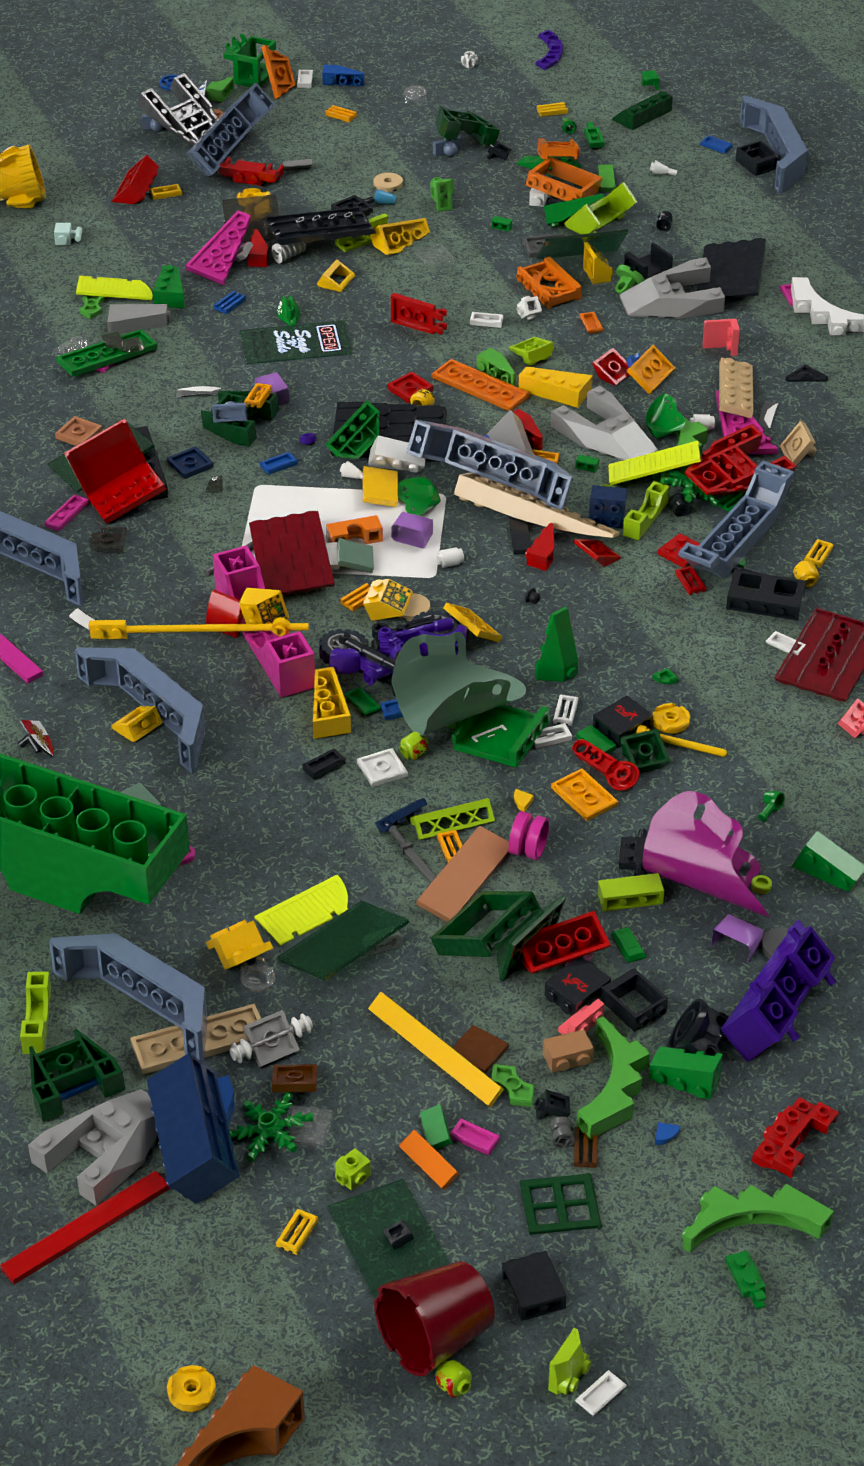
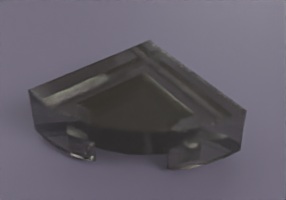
[206,475,223,493]

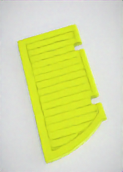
[76,275,152,300]
[254,875,349,946]

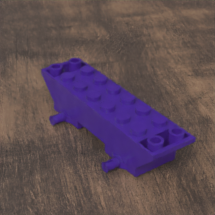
[721,920,837,1061]

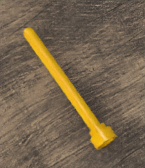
[636,725,727,757]

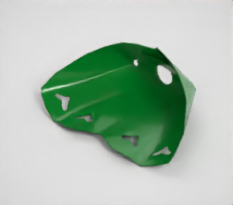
[646,393,686,439]
[398,477,441,516]

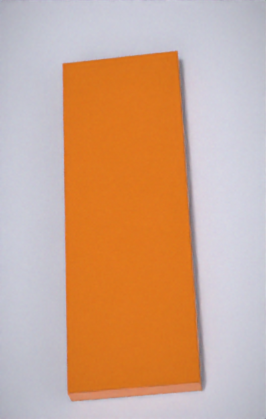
[432,359,530,411]

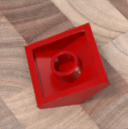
[592,348,630,386]
[573,539,621,567]

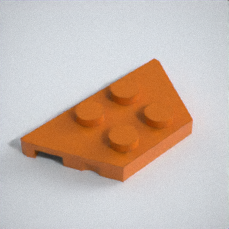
[261,45,295,99]

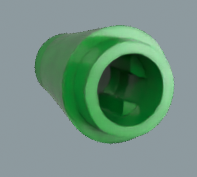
[562,118,576,134]

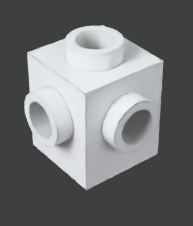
[517,296,542,320]

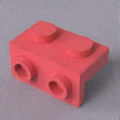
[837,698,864,738]
[558,999,604,1035]

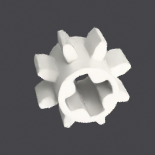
[461,51,478,68]

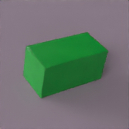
[491,216,513,232]
[575,454,599,473]

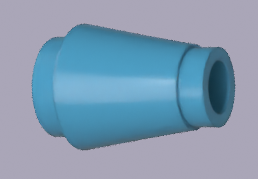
[374,189,396,204]

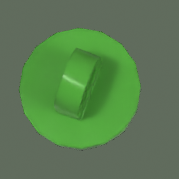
[615,265,645,295]

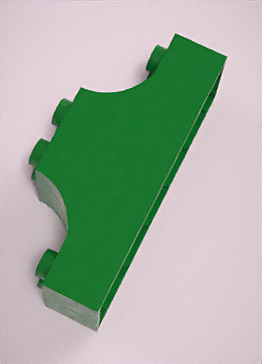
[0,753,190,914]

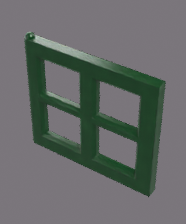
[520,1173,602,1235]

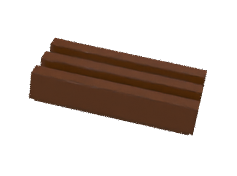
[574,1127,597,1168]

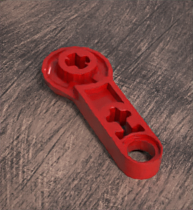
[572,739,640,791]

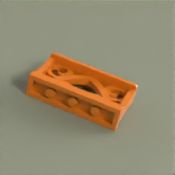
[537,138,580,159]
[516,257,582,309]

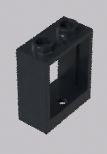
[736,140,781,176]
[601,968,668,1032]

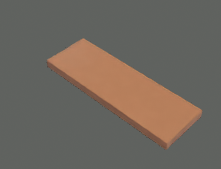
[416,826,509,922]

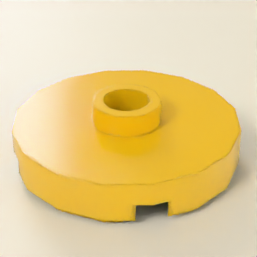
[653,703,690,734]
[167,1365,216,1412]

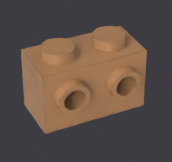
[543,1029,593,1073]

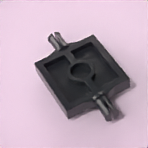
[331,195,374,215]
[618,829,647,876]

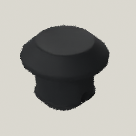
[525,588,540,604]

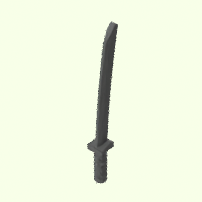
[389,826,436,883]

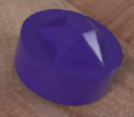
[299,433,317,445]

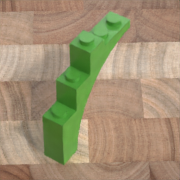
[653,407,708,485]
[576,1016,650,1140]
[682,1184,834,1253]

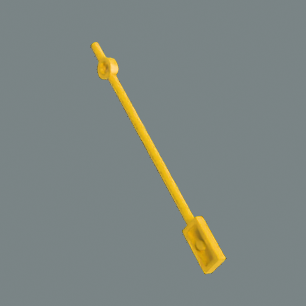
[88,618,309,639]

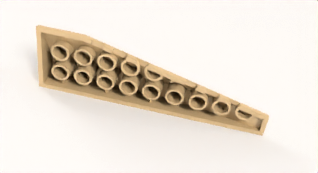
[454,472,620,538]

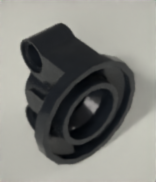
[668,999,729,1056]

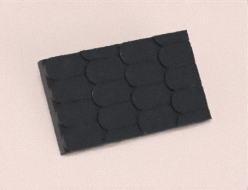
[264,207,376,245]
[697,238,767,299]
[331,402,447,461]

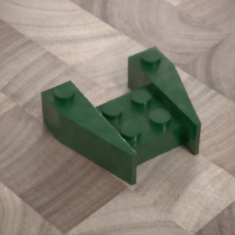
[435,106,500,147]
[201,391,279,447]
[29,1029,126,1122]

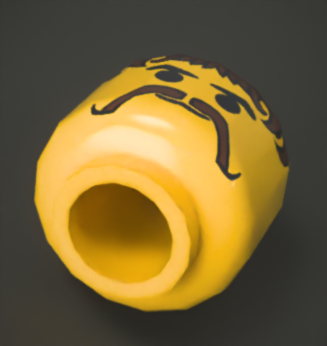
[410,389,435,406]

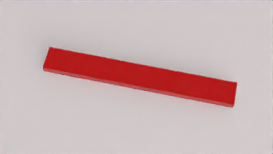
[0,1171,169,1285]

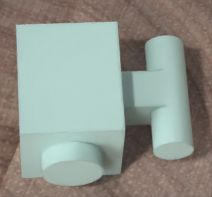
[54,223,82,245]

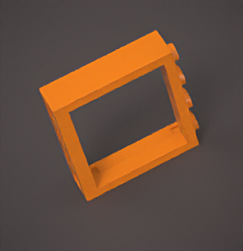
[526,157,603,201]

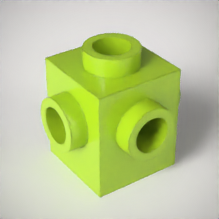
[335,1148,371,1190]

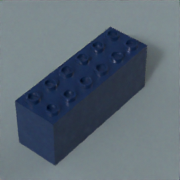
[147,1053,240,1203]

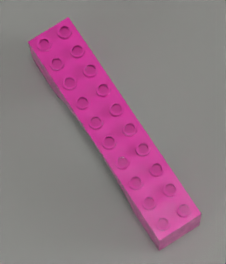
[213,545,315,698]

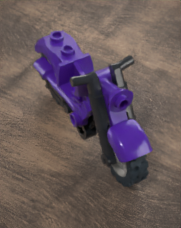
[319,610,468,697]

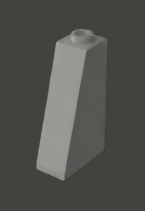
[107,304,171,335]
[487,410,533,454]

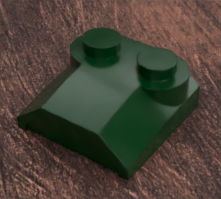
[620,729,670,773]

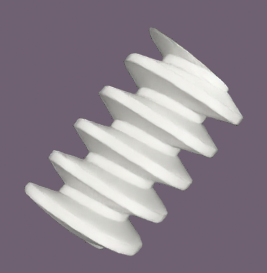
[271,241,306,264]

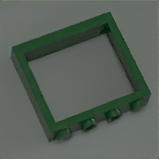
[430,891,541,957]

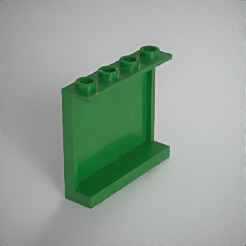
[452,705,549,768]

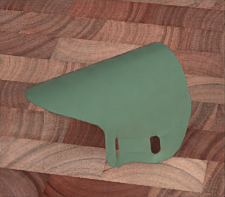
[392,632,526,736]

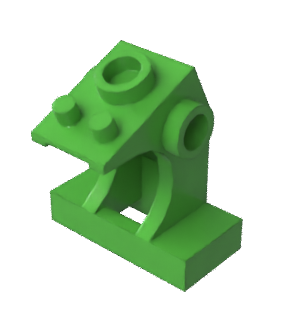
[430,177,454,212]

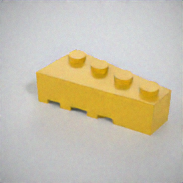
[519,367,593,408]
[313,667,351,739]

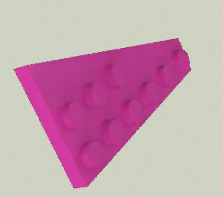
[185,210,251,285]
[715,391,778,454]

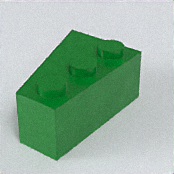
[153,265,185,309]
[791,831,864,892]
[649,1047,723,1100]

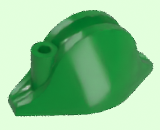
[277,295,301,326]

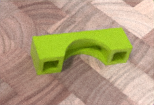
[623,481,669,540]
[20,971,52,1054]

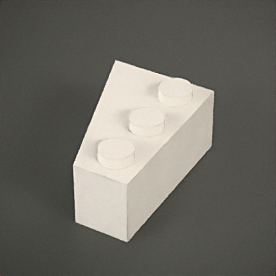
[368,436,426,472]

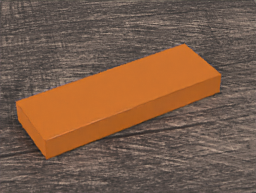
[399,1130,460,1190]

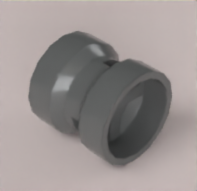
[550,1117,575,1148]

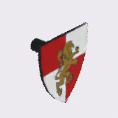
[18,720,53,757]

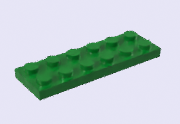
[56,329,157,377]

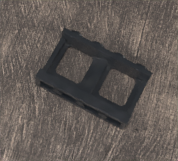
[726,569,806,621]

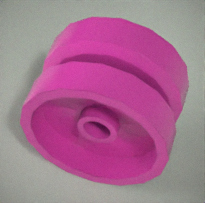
[508,811,550,860]

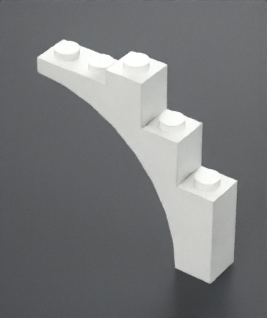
[791,277,864,335]

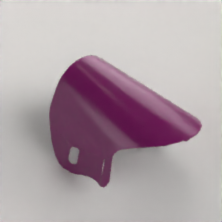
[643,791,770,918]

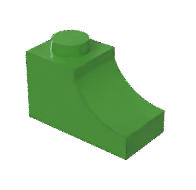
[205,77,234,103]

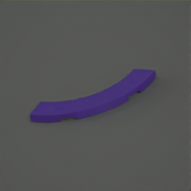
[536,30,563,70]

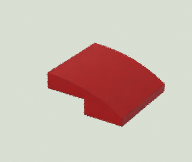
[206,590,244,638]

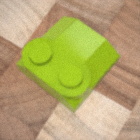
[509,337,554,366]
[548,1328,591,1395]

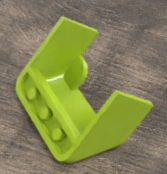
[564,182,637,237]

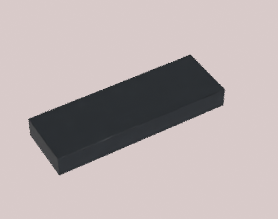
[509,518,531,555]

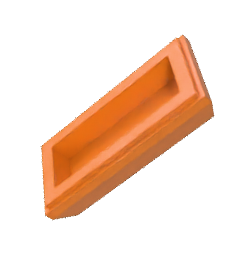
[579,312,603,334]

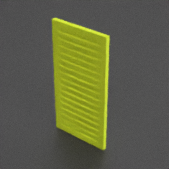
[608,441,701,485]

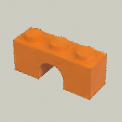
[326,515,383,544]

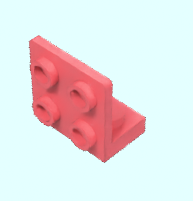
[703,319,740,356]

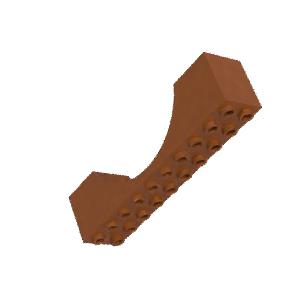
[174,1365,305,1466]

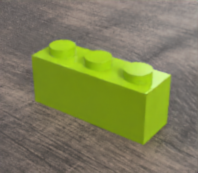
[598,873,664,911]

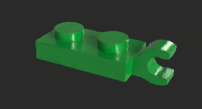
[584,122,605,148]
[725,1250,766,1310]

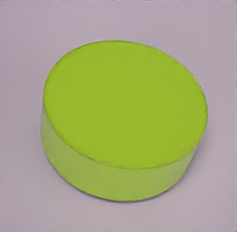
[751,875,772,894]

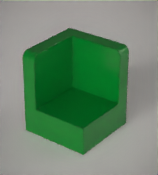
[641,70,660,90]

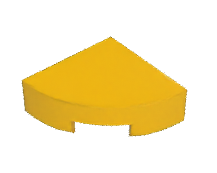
[514,789,534,812]

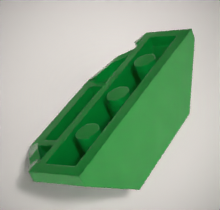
[325,400,380,460]

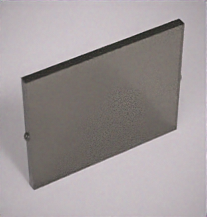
[222,195,280,242]

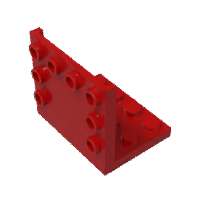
[64,418,166,524]

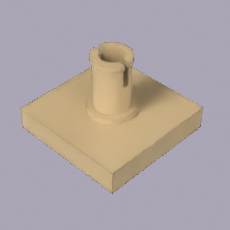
[780,421,816,466]

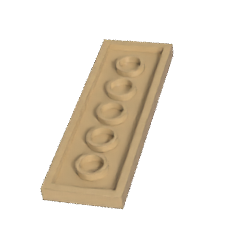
[719,357,753,418]
[130,1004,261,1075]

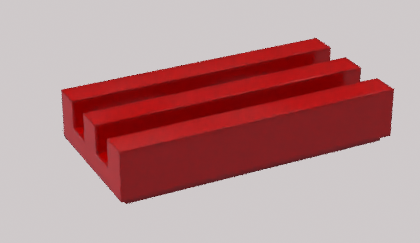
[675,566,706,595]

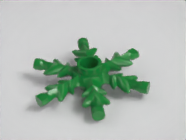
[661,469,720,507]
[229,1092,314,1162]

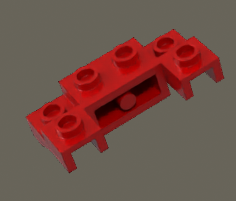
[218,157,284,186]
[752,1097,839,1178]

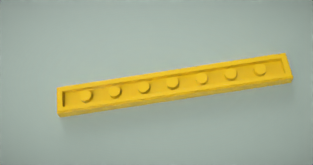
[368,992,504,1107]

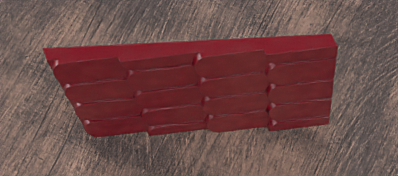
[249,511,335,595]
[774,608,864,702]

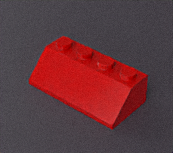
[112,154,159,204]
[520,911,611,974]

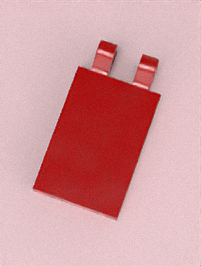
[391,293,447,334]

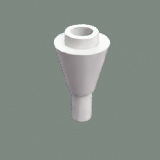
[650,160,677,176]
[340,461,363,480]

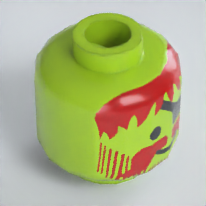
[399,732,429,760]
[436,1360,472,1397]

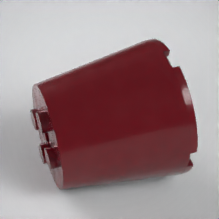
[374,1261,495,1376]

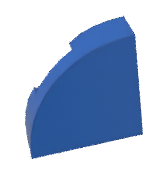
[655,1122,680,1145]

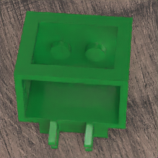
[223,33,276,88]

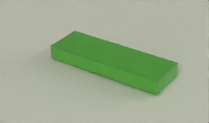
[598,165,616,192]

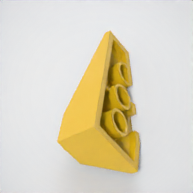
[370,218,430,255]

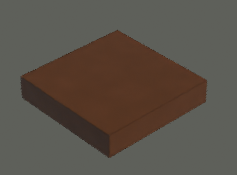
[452,1025,509,1074]
[272,1064,318,1092]

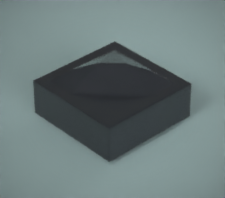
[383,1219,414,1250]

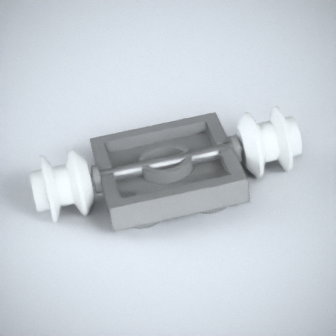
[229,1010,313,1067]

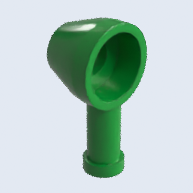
[757,791,785,822]

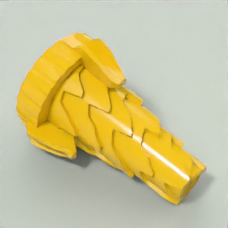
[0,144,46,208]

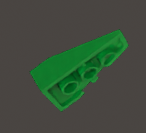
[535,606,578,682]

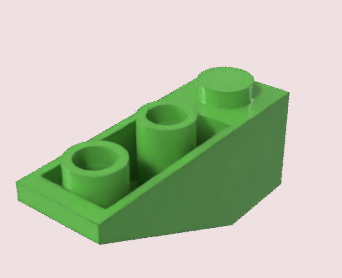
[477,348,515,386]

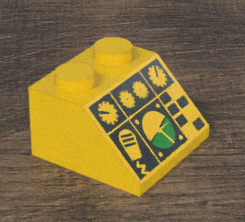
[583,242,613,285]
[363,579,413,620]
[239,588,289,624]

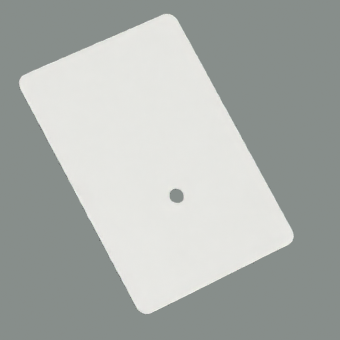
[242,485,446,578]

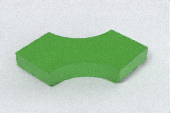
[80,295,105,319]
[491,1064,535,1107]

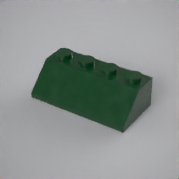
[612,91,673,130]

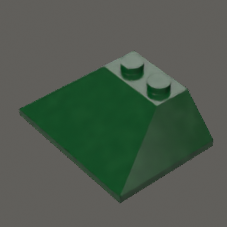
[496,895,566,981]

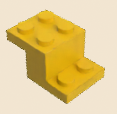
[206,919,273,970]

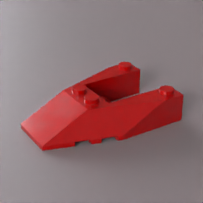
[685,424,796,495]

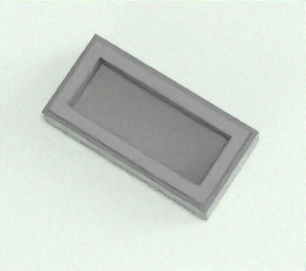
[282,159,313,170]
[235,242,254,262]

